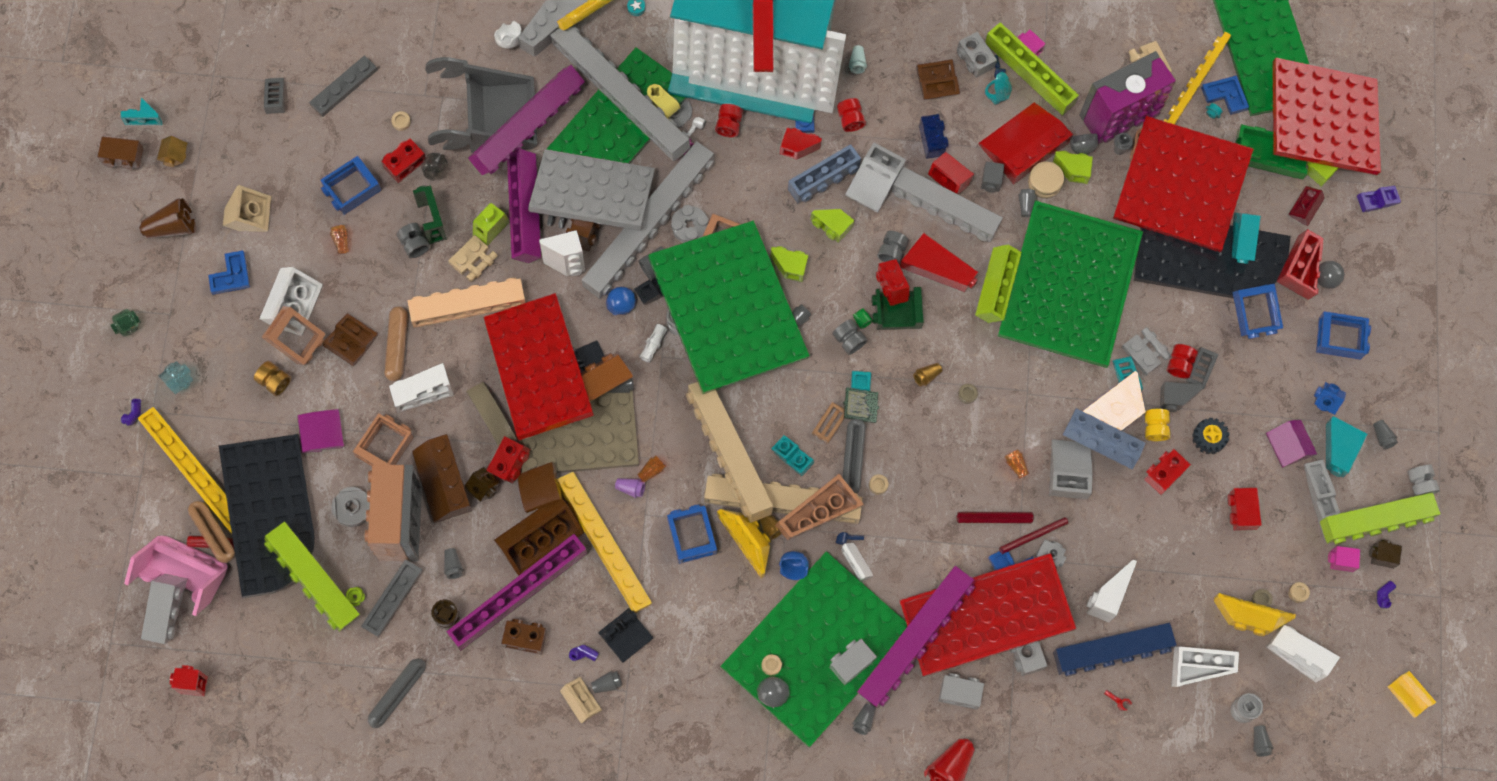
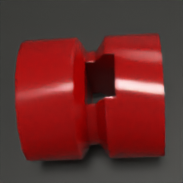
[836,98,866,132]
[715,104,743,138]
[1166,344,1198,379]

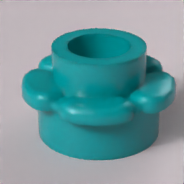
[1206,103,1223,119]

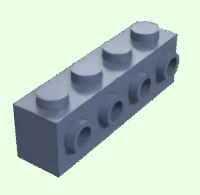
[788,144,861,204]
[1063,408,1146,469]

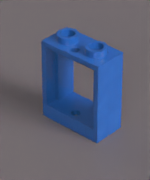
[320,156,381,215]
[1233,284,1283,339]
[1316,311,1371,360]
[667,505,717,564]

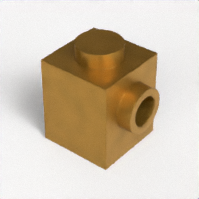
[157,136,188,167]

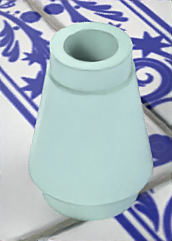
[849,45,867,74]

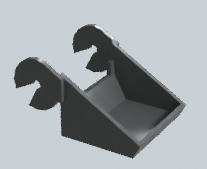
[425,57,537,153]

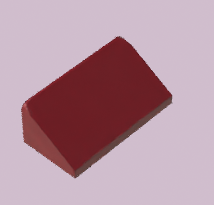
[1288,186,1325,226]

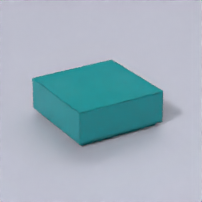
[851,371,871,392]

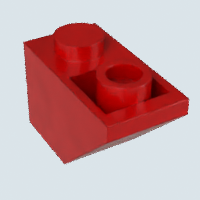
[779,128,822,160]

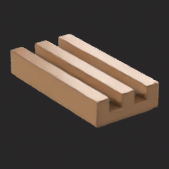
[812,402,847,444]

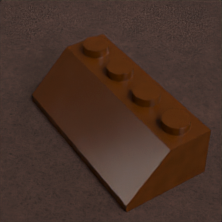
[412,434,472,523]
[494,498,584,576]

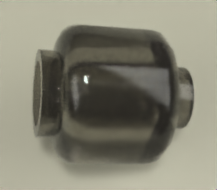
[421,153,449,181]

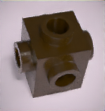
[464,467,500,502]

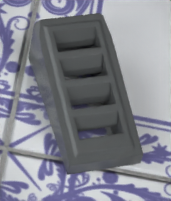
[264,78,285,114]
[1186,347,1219,389]

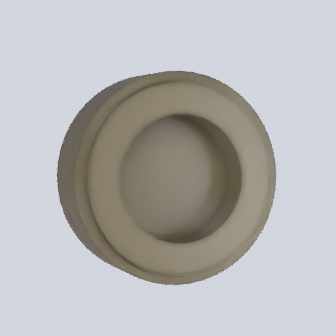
[958,384,978,404]
[1251,589,1273,607]

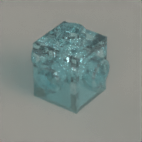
[158,361,193,395]

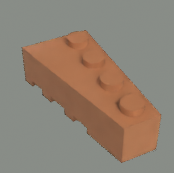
[775,474,864,541]

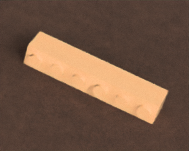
[407,278,525,328]

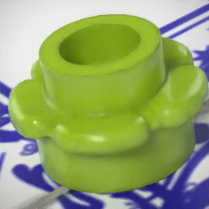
[346,587,365,606]

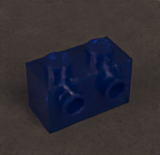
[919,114,948,159]

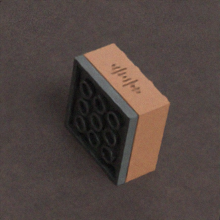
[365,464,422,561]

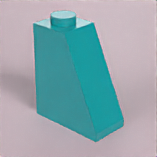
[1232,212,1261,264]
[1326,416,1368,477]

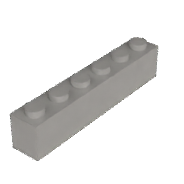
[891,167,1003,242]

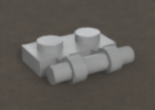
[1122,327,1171,376]

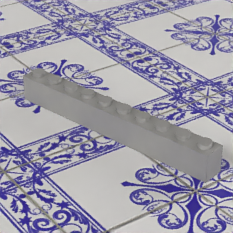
[550,26,690,162]
[582,141,715,299]

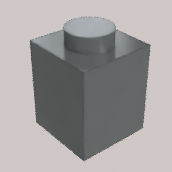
[981,161,1004,192]

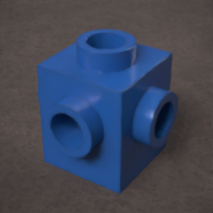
[1314,382,1346,415]

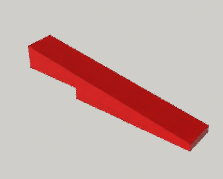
[752,0,774,72]

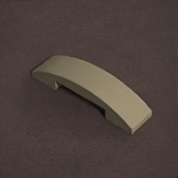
[466,382,519,447]

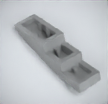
[1304,459,1341,542]

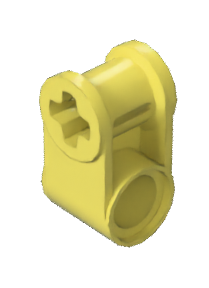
[647,84,680,119]

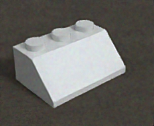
[539,230,585,276]
[260,267,323,336]

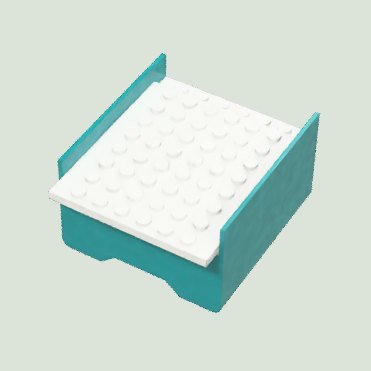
[668,0,846,124]

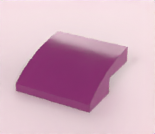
[297,409,344,453]

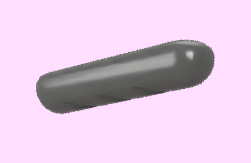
[843,419,866,494]
[368,658,426,728]

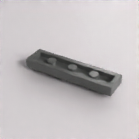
[309,55,378,117]
[361,559,423,638]

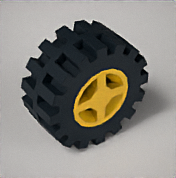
[1192,418,1230,454]

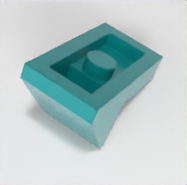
[120,98,163,125]

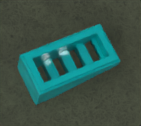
[1112,356,1143,392]

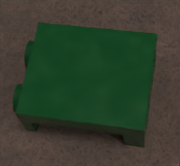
[413,185,447,244]
[871,287,924,330]

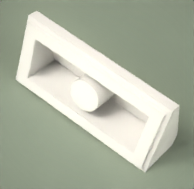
[841,543,873,582]

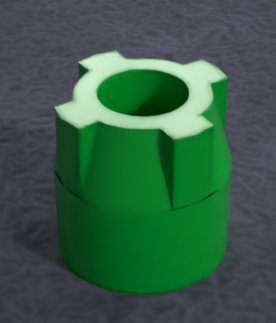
[853,308,873,329]

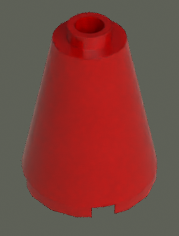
[924,738,975,781]

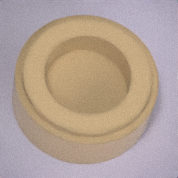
[391,111,411,131]
[869,474,889,495]
[1288,582,1310,603]
[762,655,782,676]

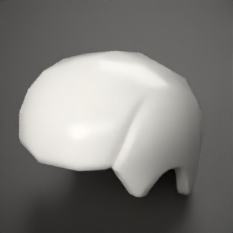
[494,21,522,49]

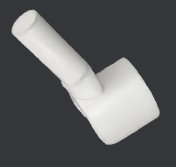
[687,117,705,137]

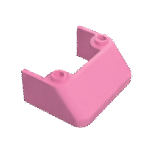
[124,536,228,616]

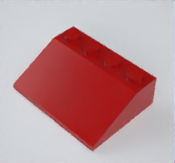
[978,102,1073,185]

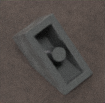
[1160,382,1203,412]

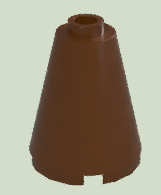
[139,198,196,238]

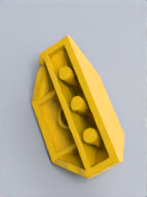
[717,509,771,579]
[1213,593,1296,636]

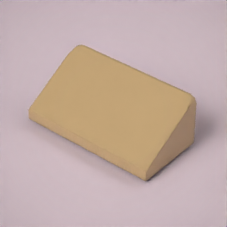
[560,677,602,723]

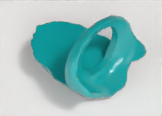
[985,72,1012,105]

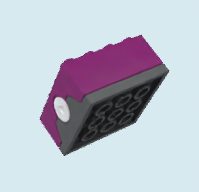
[1079,51,1176,144]

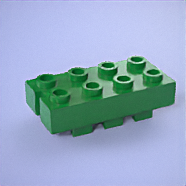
[1235,124,1308,180]

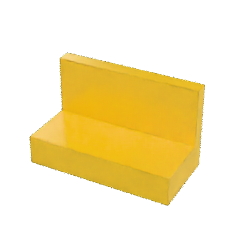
[1387,671,1436,718]

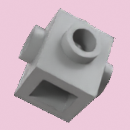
[1035,539,1066,569]

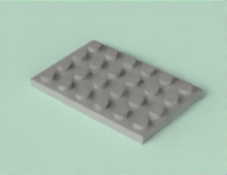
[529,149,655,231]

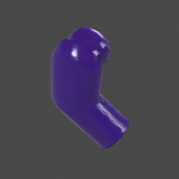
[121,398,141,426]
[1377,581,1396,609]
[569,645,599,662]

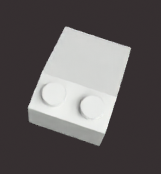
[1086,560,1137,622]

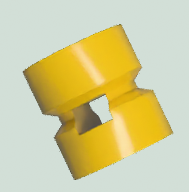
[1144,409,1170,442]

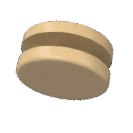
[1028,162,1064,198]

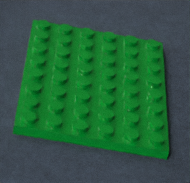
[997,200,1143,368]
[648,220,810,394]
[720,551,907,748]

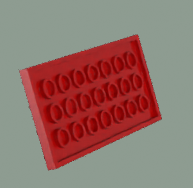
[483,293,594,440]
[899,553,1076,677]

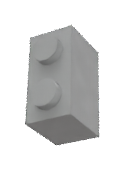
[829,639,877,685]
[938,673,984,710]

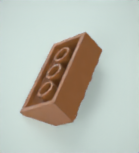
[581,353,633,401]

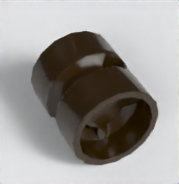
[431,599,460,630]

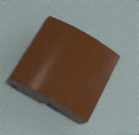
[916,59,960,100]
[323,313,378,367]
[518,462,562,513]

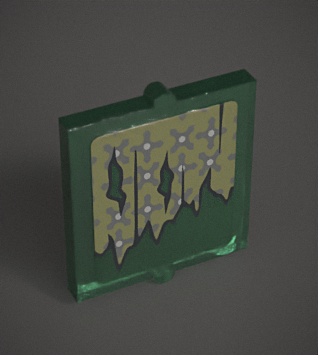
[843,387,879,423]

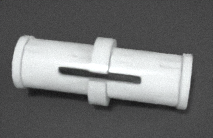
[639,324,667,363]

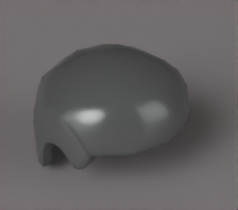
[1070,134,1098,155]
[1318,261,1345,289]
[757,677,789,708]

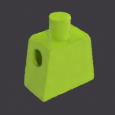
[473,203,510,246]

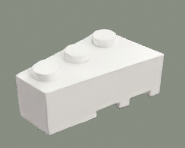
[389,363,454,413]
[1267,625,1340,682]
[1172,647,1239,687]

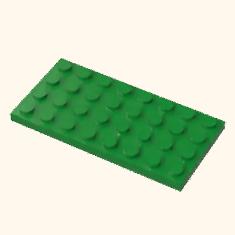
[1213,0,1310,116]
[543,47,687,164]

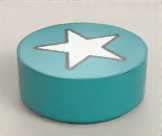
[627,0,645,16]

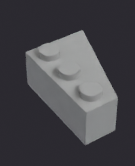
[141,574,187,644]

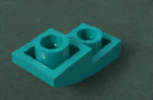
[771,435,814,476]

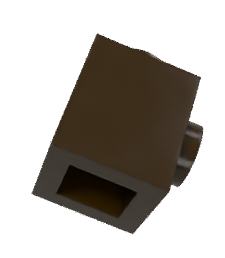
[1369,540,1402,569]

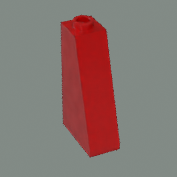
[900,233,978,292]

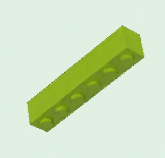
[985,22,1079,116]
[1320,492,1440,545]
[264,521,360,632]

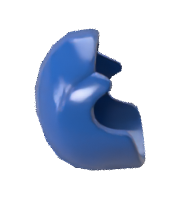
[605,287,636,315]
[779,551,809,580]

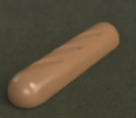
[384,306,408,381]
[188,501,235,563]

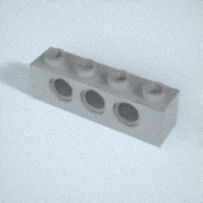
[1010,641,1047,676]

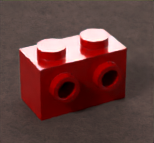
[381,138,427,183]
[928,152,974,194]
[876,259,910,306]
[486,436,531,484]
[1144,449,1191,495]
[1227,488,1262,531]
[169,665,208,697]

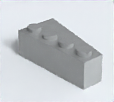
[518,0,588,57]

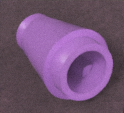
[615,478,645,498]

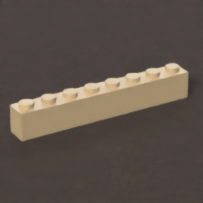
[686,382,773,523]
[704,474,863,524]

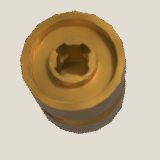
[254,361,291,396]

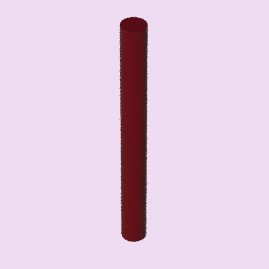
[999,517,1069,554]

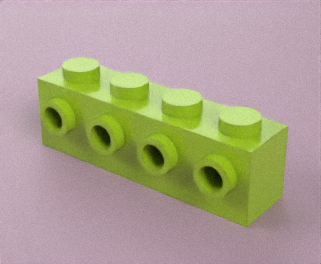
[975,244,1022,323]

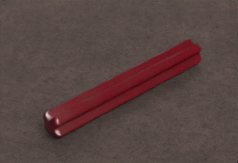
[956,512,1034,524]

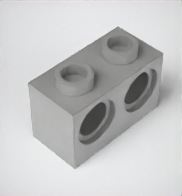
[957,31,997,78]

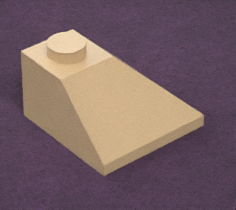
[223,185,271,232]

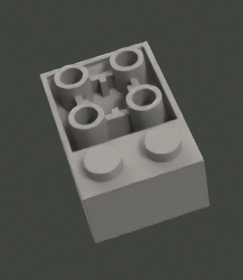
[845,143,906,213]
[1049,439,1092,499]

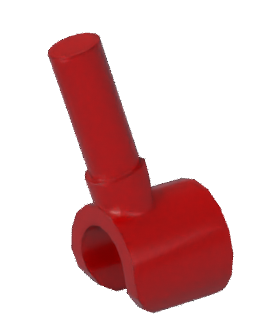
[1104,690,1132,711]

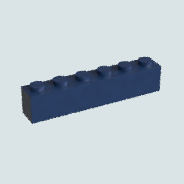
[1053,623,1177,677]

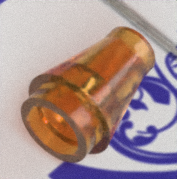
[329,225,349,254]
[1004,449,1029,479]
[637,455,666,482]

